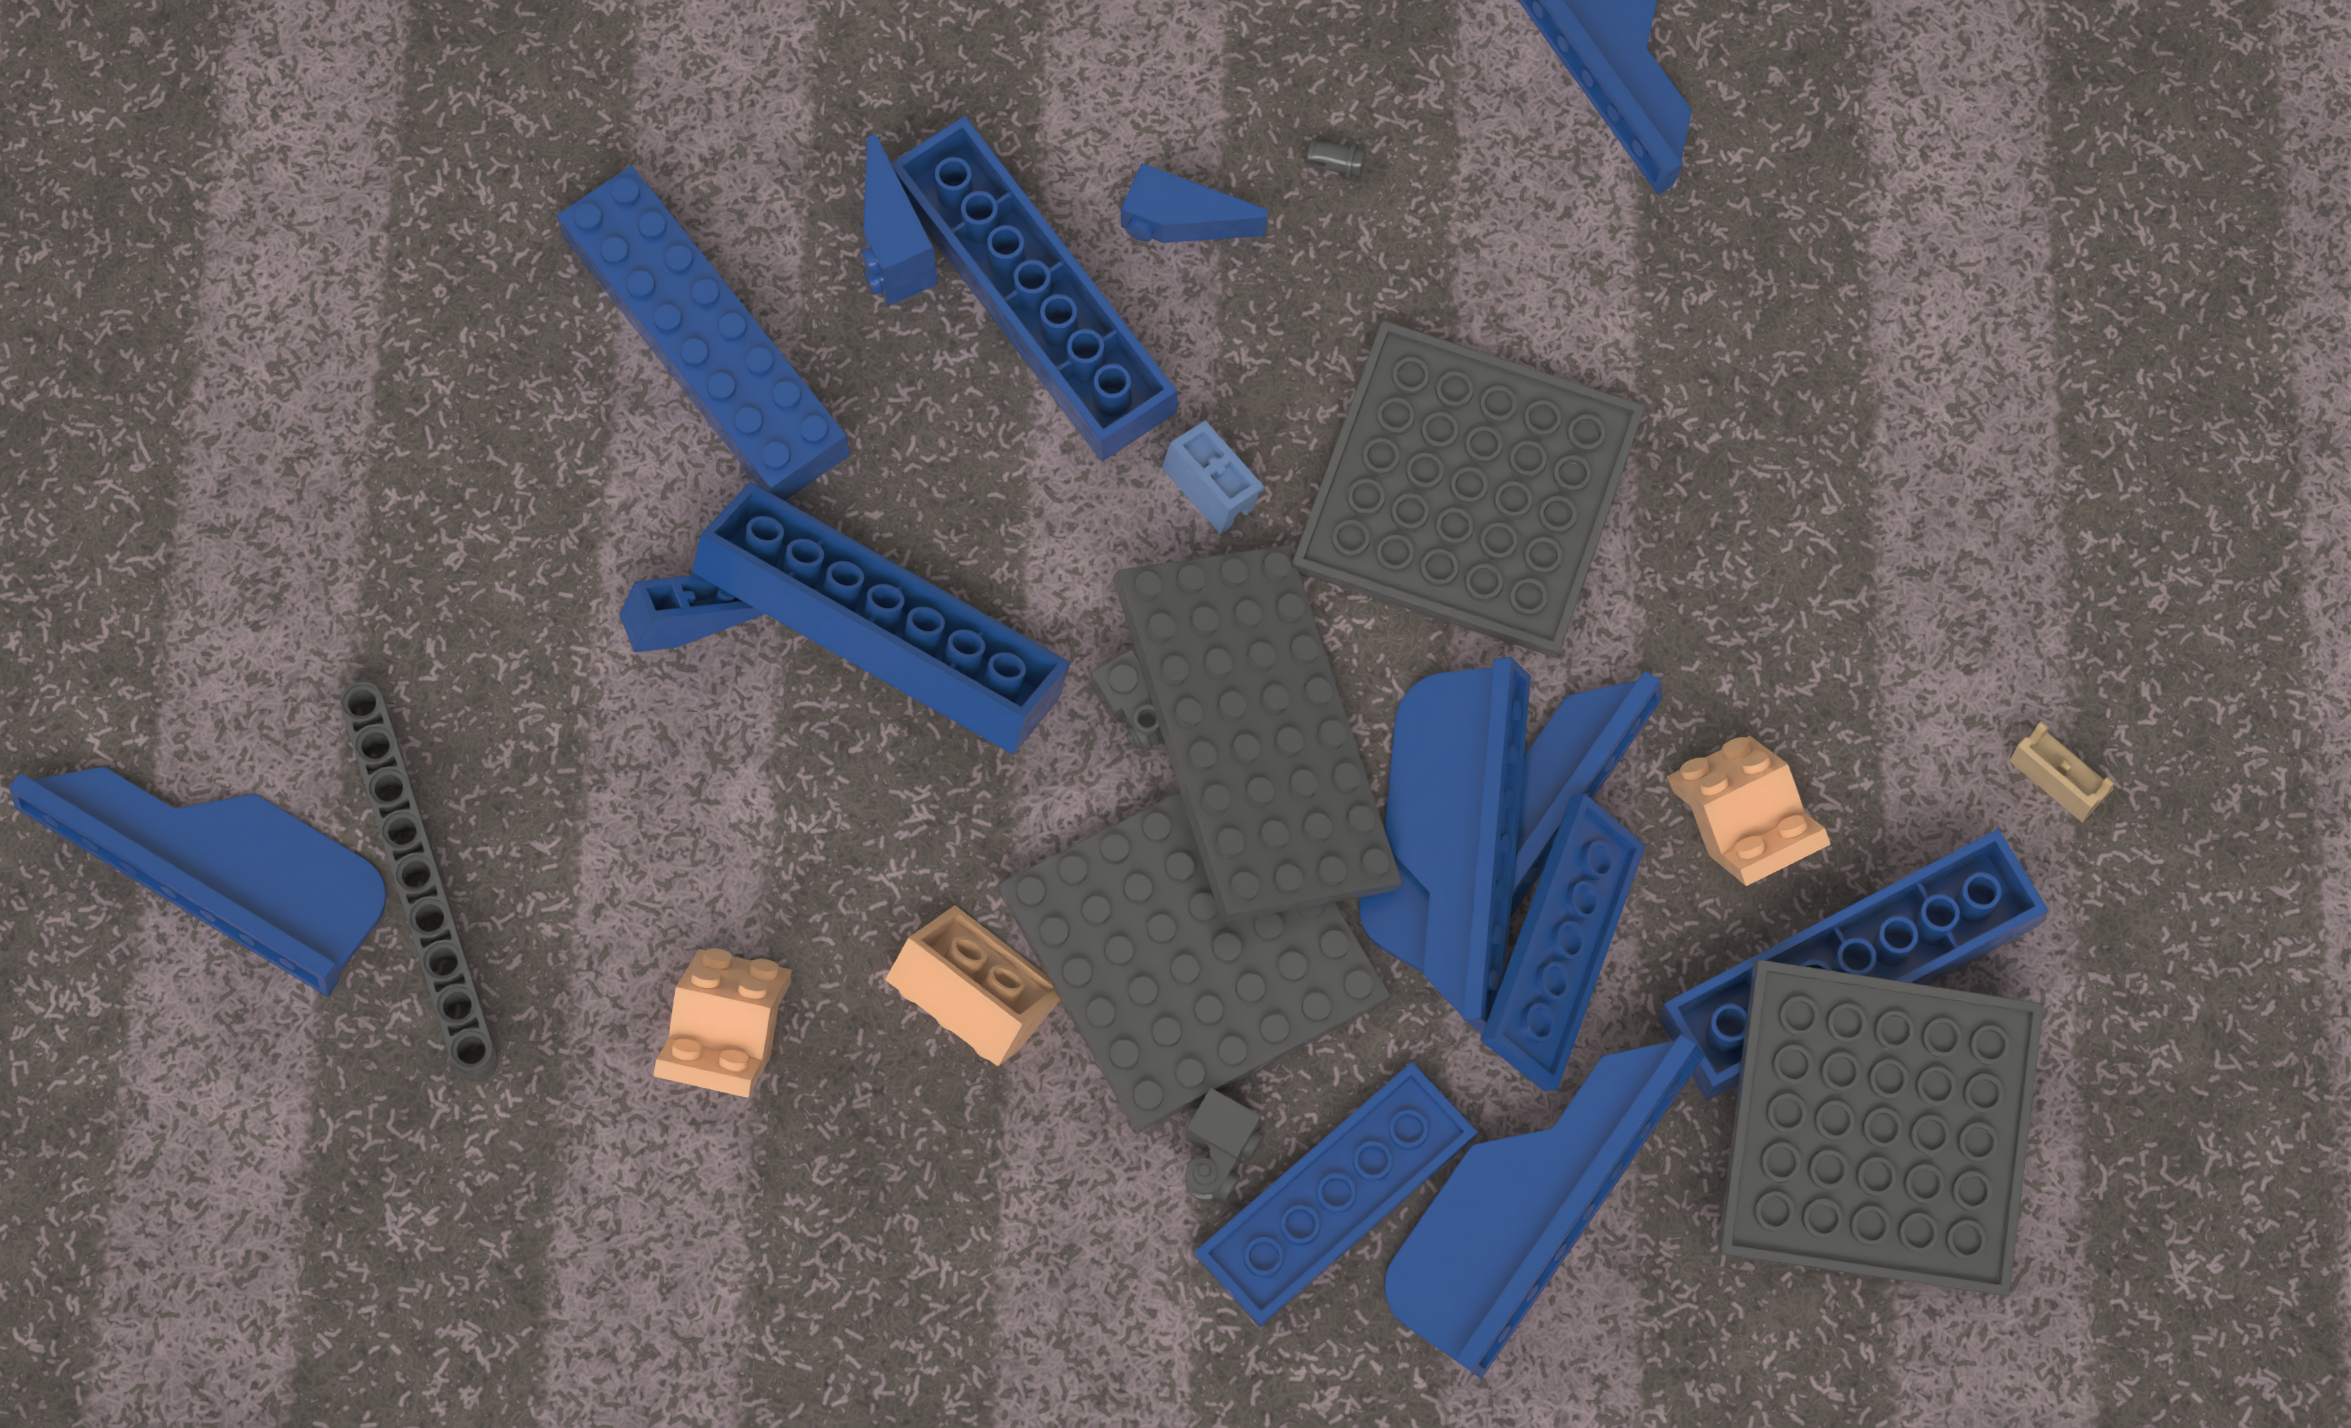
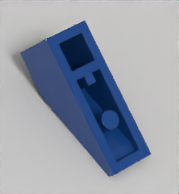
[1121,163,1269,243]
[619,575,765,653]

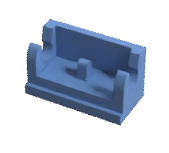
[1162,420,1264,535]

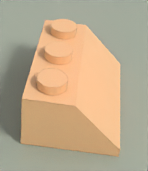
[885,905,1060,1066]

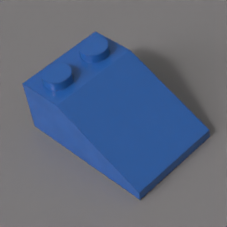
[860,134,938,306]

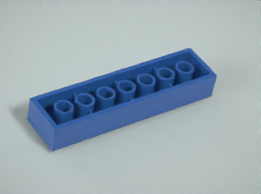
[891,116,1177,462]
[556,165,850,501]
[692,482,1071,755]
[1659,828,2048,1101]

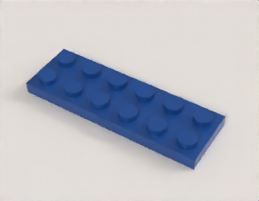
[1480,793,1646,1091]
[1194,1062,1478,1328]

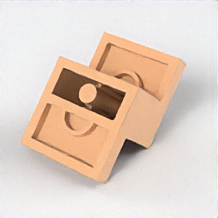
[1667,736,1831,886]
[654,948,792,1098]

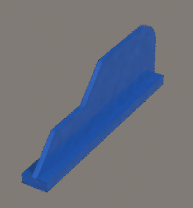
[1518,0,1692,195]
[1385,657,1531,1034]
[1359,671,1662,974]
[9,767,386,997]
[1385,1034,1705,1379]

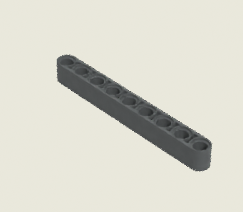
[340,681,498,1082]

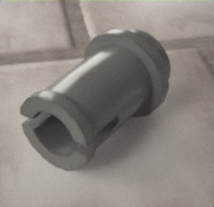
[1307,138,1366,179]

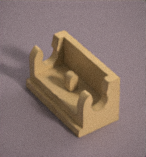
[2010,721,2116,823]

